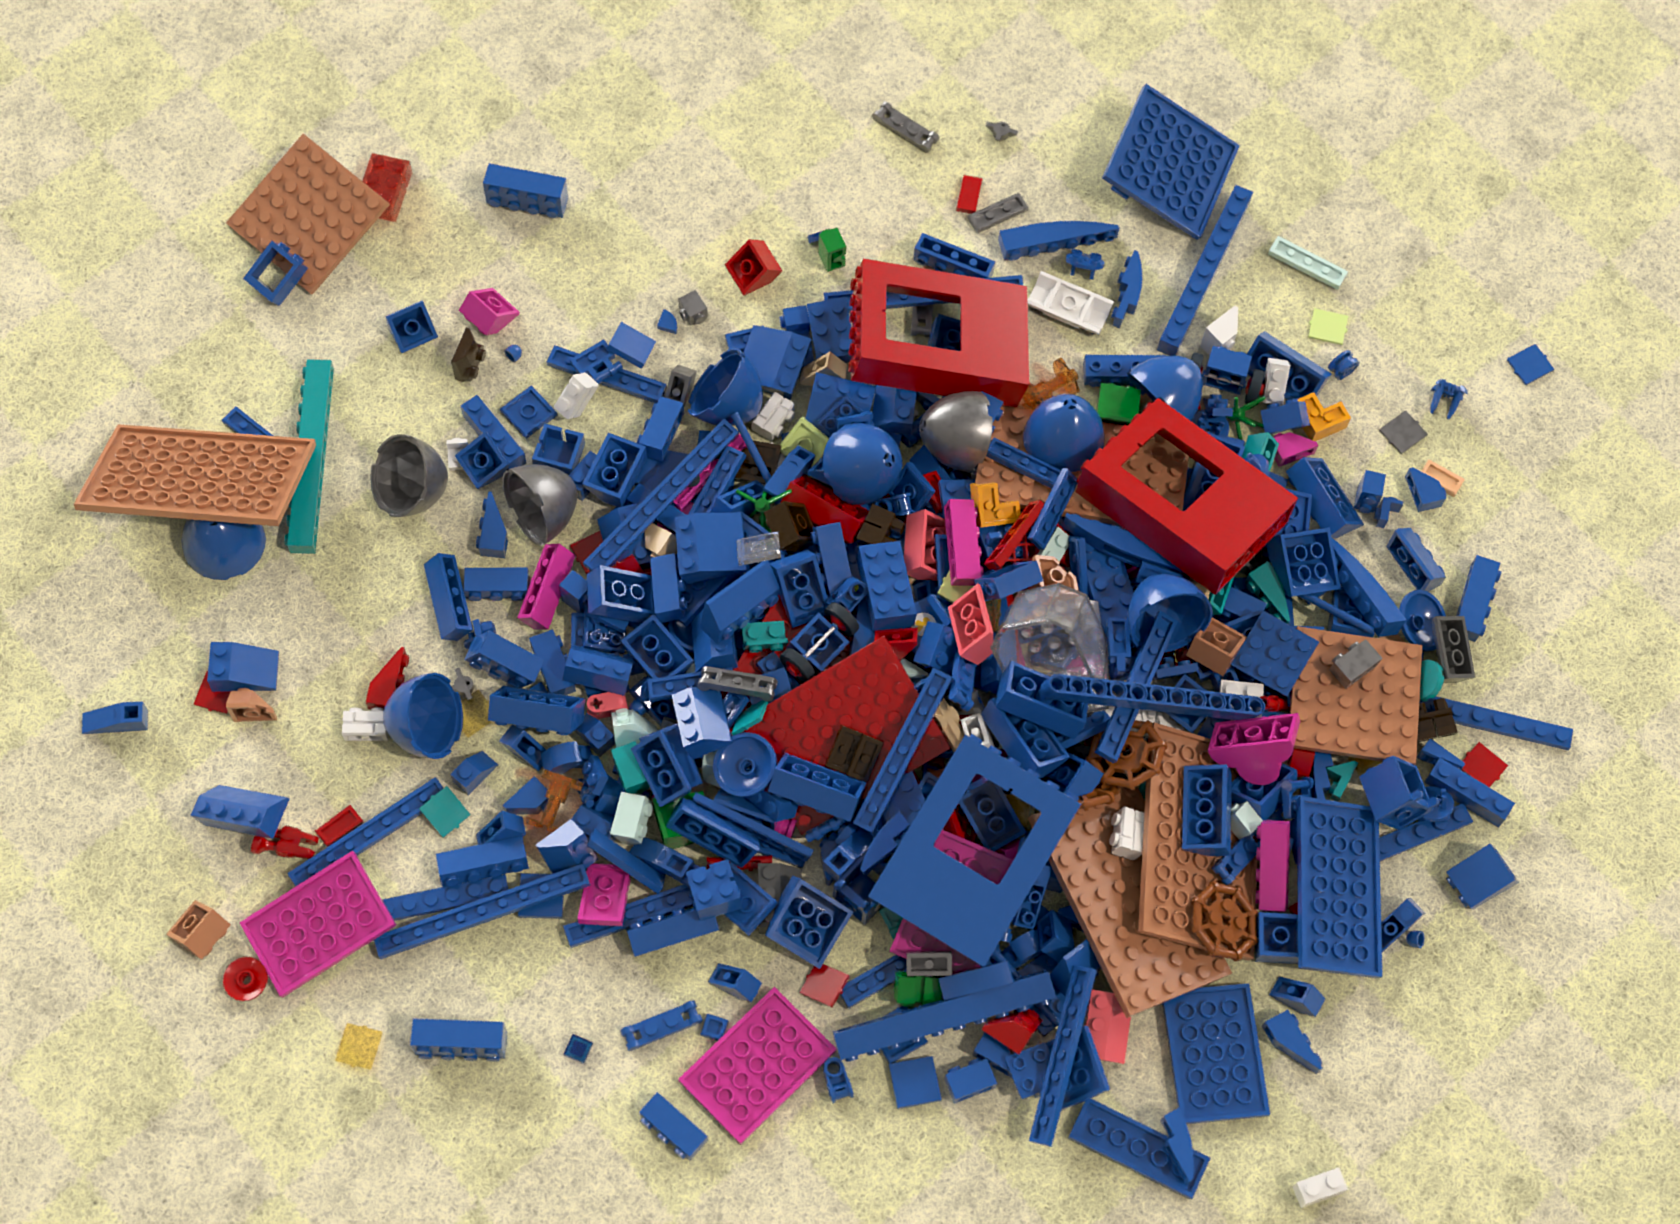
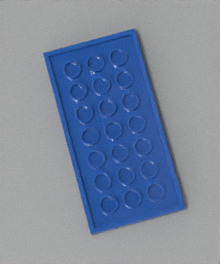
[1297,796,1383,979]

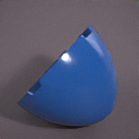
[688,348,763,426]
[1127,355,1203,421]
[1023,394,1105,472]
[823,423,902,505]
[181,519,266,580]
[1128,573,1213,652]
[383,673,463,759]

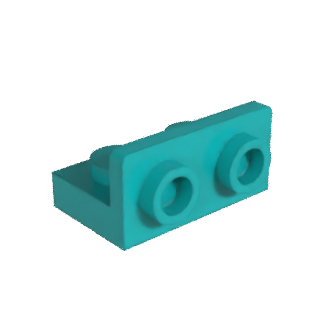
[741,621,788,653]

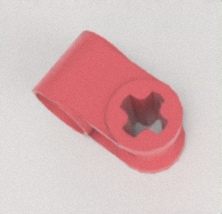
[587,692,629,720]

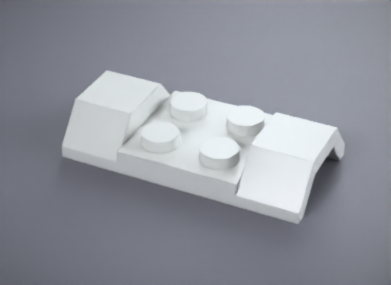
[1027,271,1114,335]

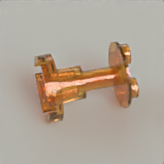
[1022,357,1080,410]
[526,769,584,832]

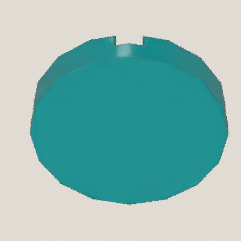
[1419,660,1444,702]

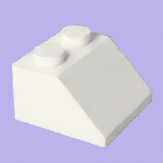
[1200,305,1238,355]

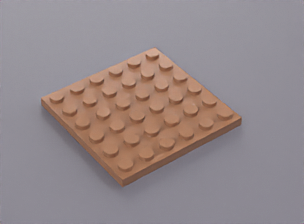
[226,133,390,295]
[1289,626,1422,765]

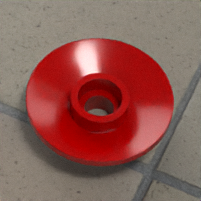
[223,957,268,1001]

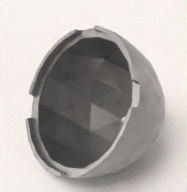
[919,391,993,473]
[370,434,448,517]
[502,464,578,546]

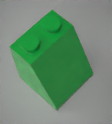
[1096,383,1141,426]
[652,791,710,849]

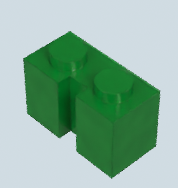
[818,227,847,272]
[894,971,942,1007]

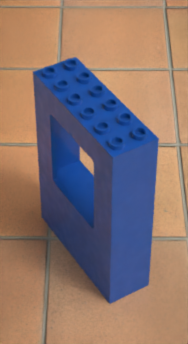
[868,734,1081,967]

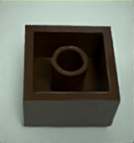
[764,501,814,552]

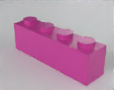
[944,499,983,586]
[517,543,576,630]
[1255,820,1290,911]

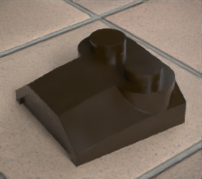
[451,327,486,382]

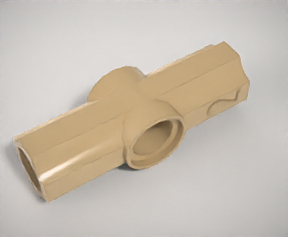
[933,697,965,752]

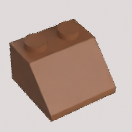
[1186,618,1247,676]
[166,900,231,960]

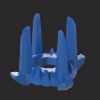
[1430,379,1468,419]

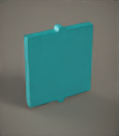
[731,700,768,735]
[419,786,471,838]

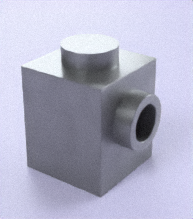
[678,290,708,326]

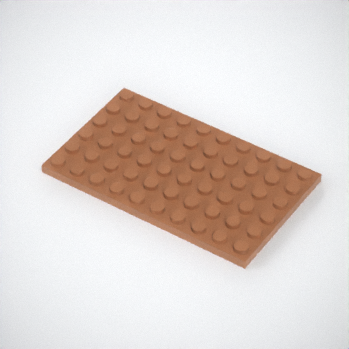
[975,405,1189,526]
[74,424,316,526]
[1138,722,1258,961]
[1028,786,1232,1018]

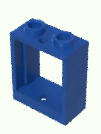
[243,241,308,306]
[974,561,1043,600]

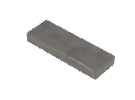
[968,192,1029,234]

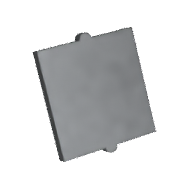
[1379,410,1428,454]

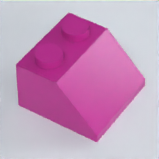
[459,288,520,335]

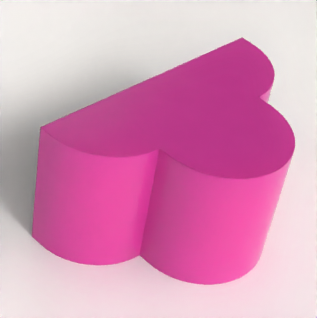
[1208,713,1300,785]

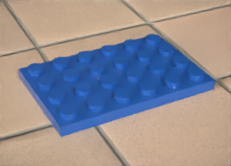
[1162,983,1270,1124]

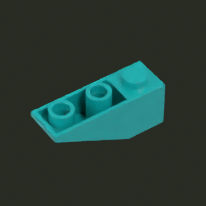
[1245,561,1290,624]

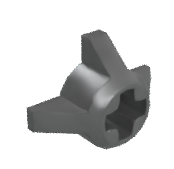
[985,121,1018,141]
[451,667,474,700]

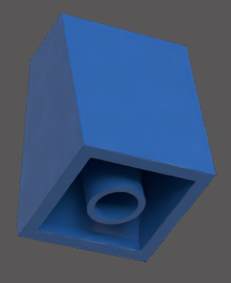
[1446,843,1519,909]

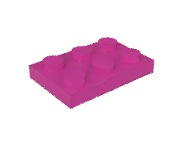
[578,864,631,926]

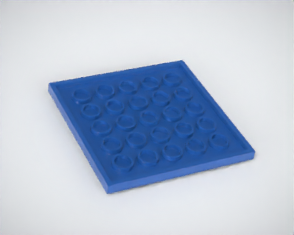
[1102,84,1240,240]

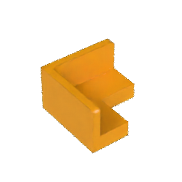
[1298,392,1351,441]
[970,482,1020,528]

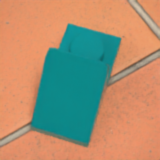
[1326,761,1358,802]

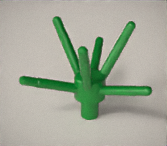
[1225,396,1265,440]
[736,489,792,529]

